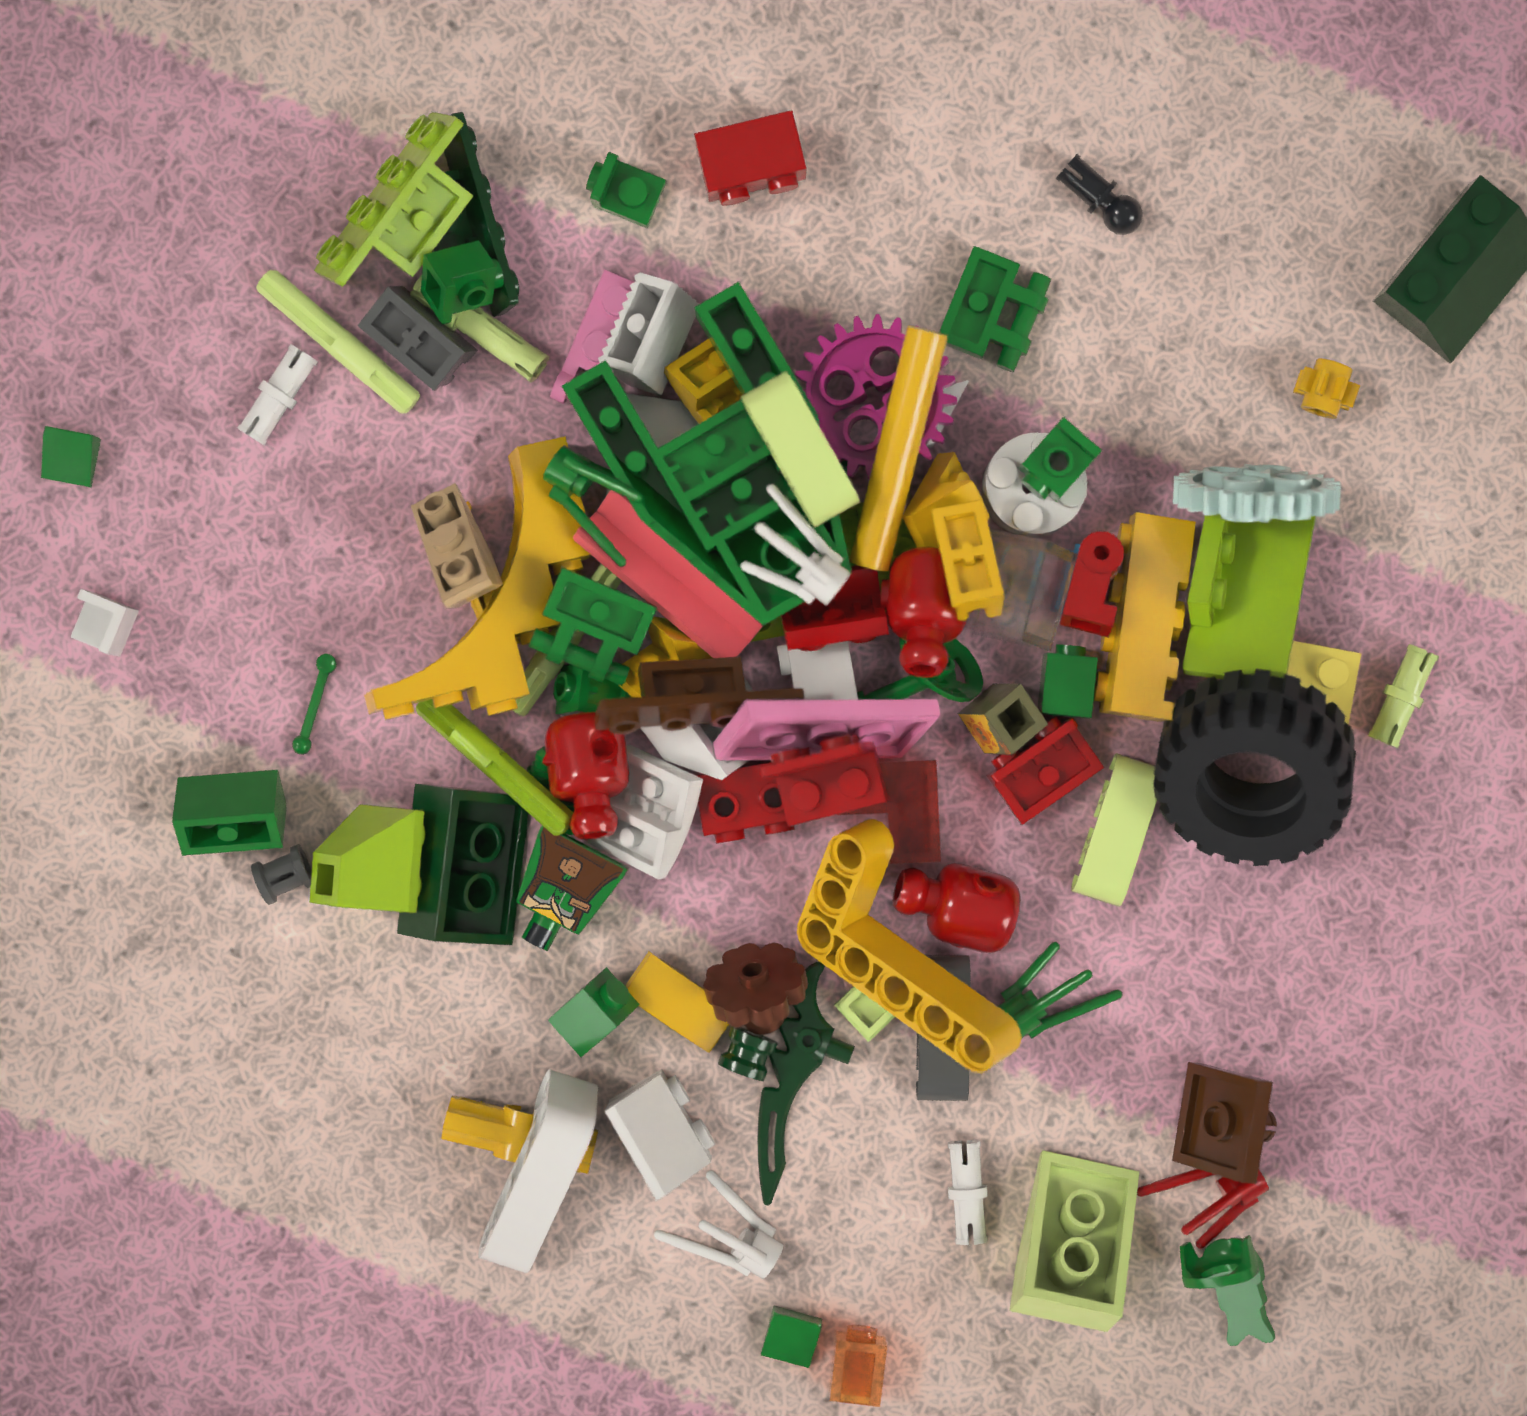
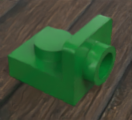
[586,152,666,229]
[553,664,632,716]

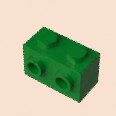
[172,769,286,856]

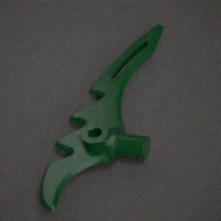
[757,962,855,1206]

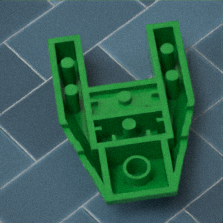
[562,281,852,626]

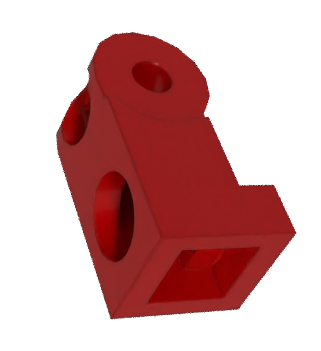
[1059,531,1124,638]

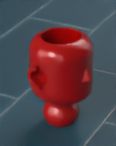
[881,547,974,677]
[542,712,629,839]
[892,863,1021,953]

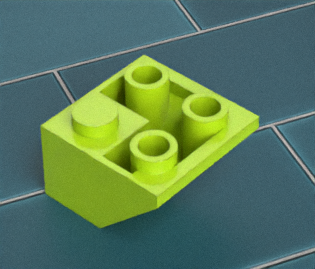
[309,804,425,913]

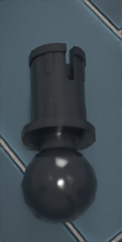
[1056,154,1143,235]

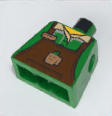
[516,826,629,951]

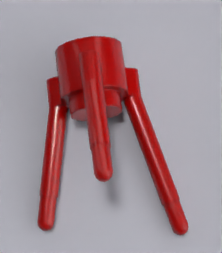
[1137,1169,1269,1249]

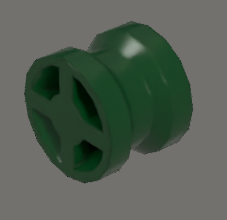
[718,1026,778,1081]

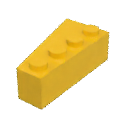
[1094,512,1196,722]

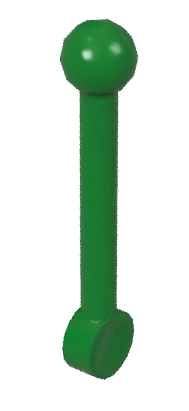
[292,654,337,755]

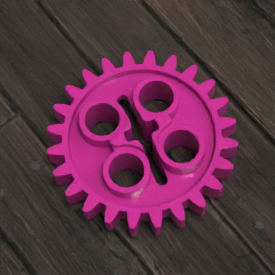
[795,314,957,479]

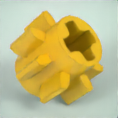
[1293,358,1360,419]

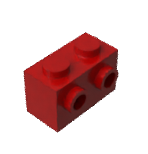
[694,110,807,206]
[697,762,795,844]

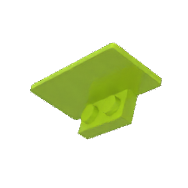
[314,112,473,287]
[1183,514,1316,679]

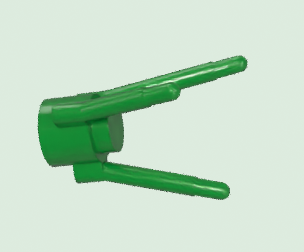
[543,445,644,567]
[998,942,1122,1039]

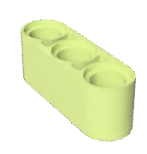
[741,371,860,528]
[1071,753,1157,907]

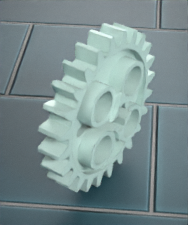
[1173,464,1341,522]

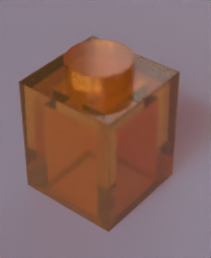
[829,1325,887,1407]

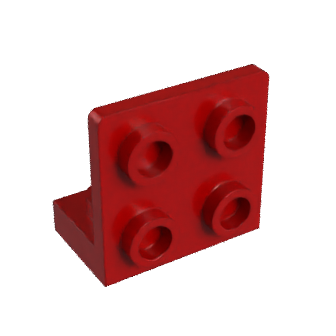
[759,734,889,827]

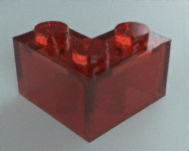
[837,760,941,864]

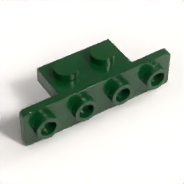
[432,112,519,317]

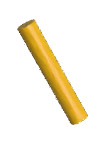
[849,325,948,571]

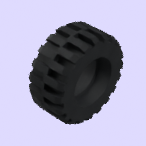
[1153,669,1356,866]

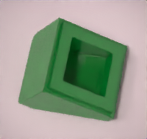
[41,426,101,488]
[761,1305,822,1368]

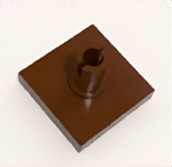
[1172,1062,1277,1184]

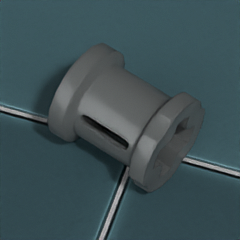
[251,844,312,905]

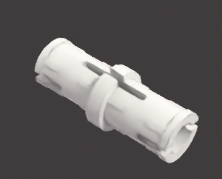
[237,344,318,446]
[948,1140,988,1245]

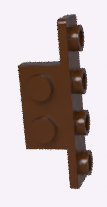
[594,657,805,734]

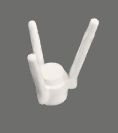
[741,484,850,605]
[654,1171,784,1279]

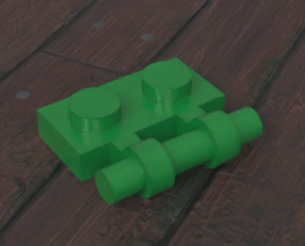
[939,246,1051,372]
[528,567,657,686]

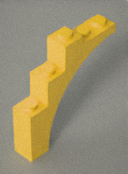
[364,436,592,720]

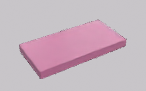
[713,699,941,761]

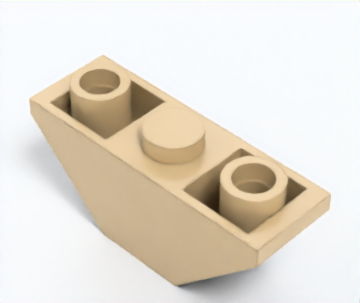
[411,483,503,608]

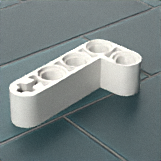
[478,1069,598,1273]

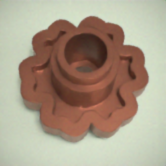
[703,942,808,1035]

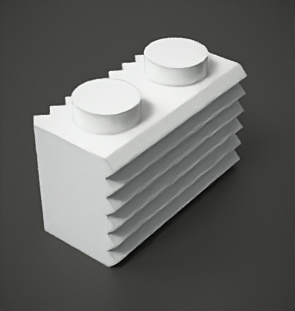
[598,272,700,396]

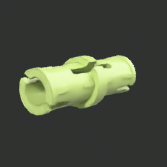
[1368,644,1439,748]

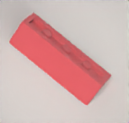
[573,490,763,658]

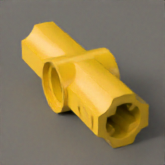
[441,1095,599,1174]

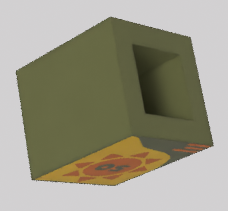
[957,684,1048,755]

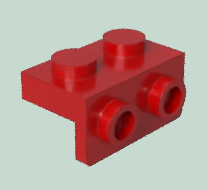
[781,565,889,651]
[986,716,1105,825]

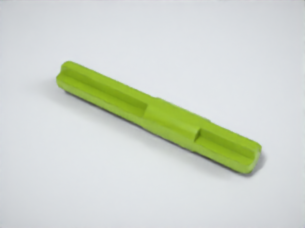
[416,700,573,836]

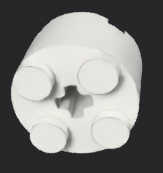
[982,433,1087,538]

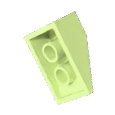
[1009,1150,1139,1332]

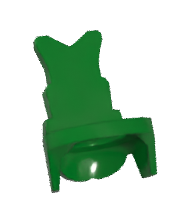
[1179,1235,1275,1346]

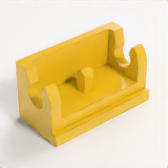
[931,500,1004,621]

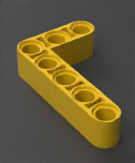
[797,819,1021,1073]

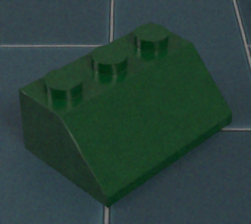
[1373,175,1527,363]
[397,783,528,945]

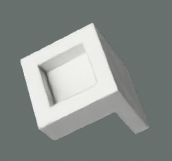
[71,589,139,657]

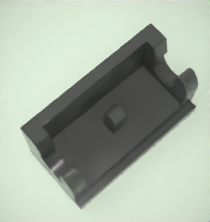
[357,286,478,391]

